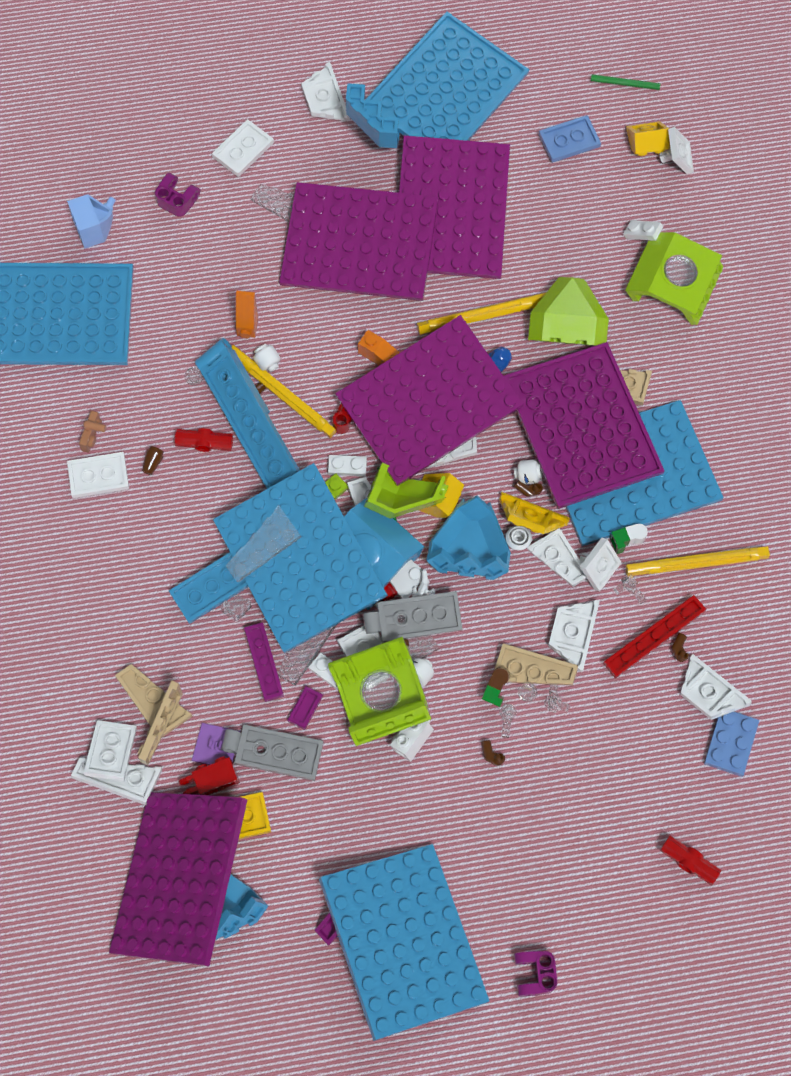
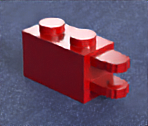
[178,756,240,796]

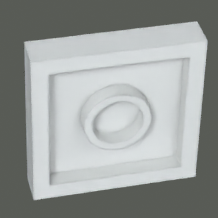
[659,127,694,175]
[580,538,622,592]

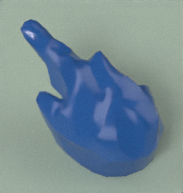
[489,346,512,372]

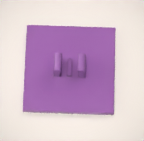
[192,723,241,765]

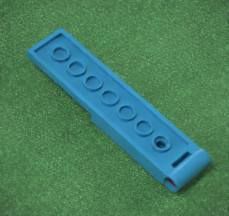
[195,338,300,489]
[169,552,248,624]

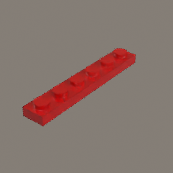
[603,595,707,679]

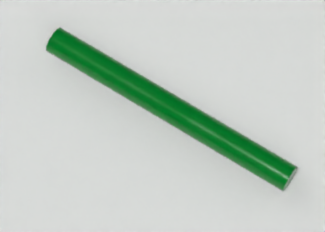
[591,74,661,90]

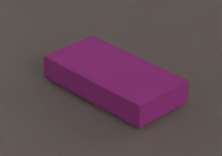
[287,686,323,730]

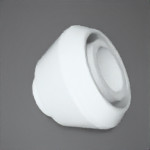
[506,526,532,550]

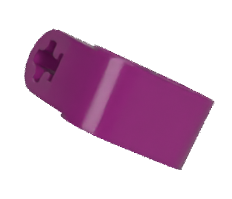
[155,173,201,217]
[514,951,557,997]

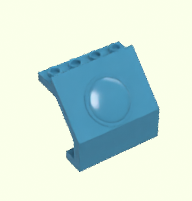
[344,498,425,610]

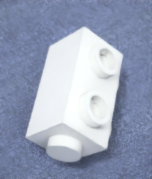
[390,720,434,762]

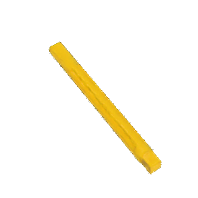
[417,292,546,335]
[232,345,336,439]
[626,546,770,577]

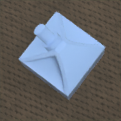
[67,194,116,249]

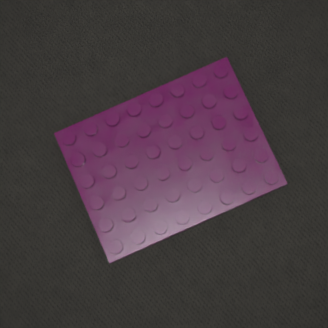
[399,135,510,279]
[279,182,439,301]
[335,315,523,486]
[504,342,665,509]
[109,792,247,967]

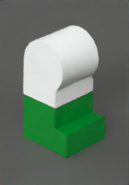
[610,524,648,554]

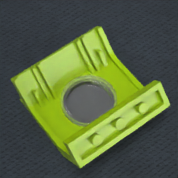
[625,232,724,325]
[328,636,431,746]

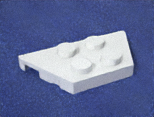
[301,62,350,121]
[548,600,600,672]
[681,654,752,720]

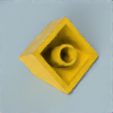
[626,121,670,156]
[418,473,464,518]

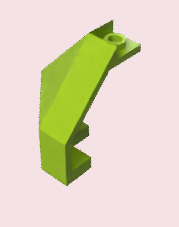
[528,277,609,346]
[364,462,449,519]

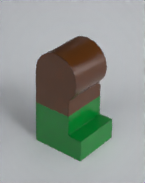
[482,667,510,707]

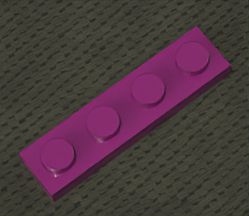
[244,622,284,702]

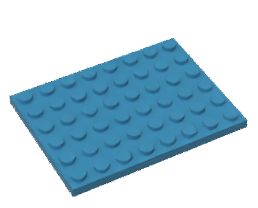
[365,12,530,141]
[0,263,134,365]
[566,400,724,547]
[213,463,388,653]
[319,844,490,1041]

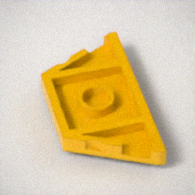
[499,492,570,534]

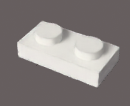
[623,220,663,241]
[328,455,367,477]
[309,652,339,691]

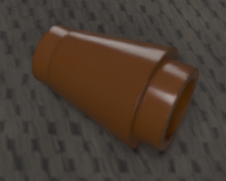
[142,446,164,475]

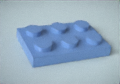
[538,115,601,163]
[704,712,759,777]

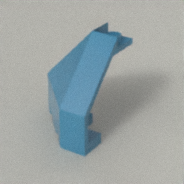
[346,83,400,148]
[427,495,511,580]
[216,874,268,940]

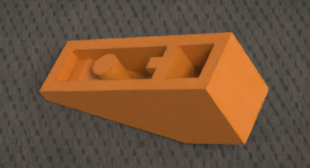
[236,290,258,339]
[358,330,400,366]

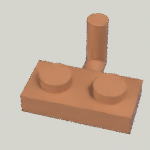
[79,411,107,453]

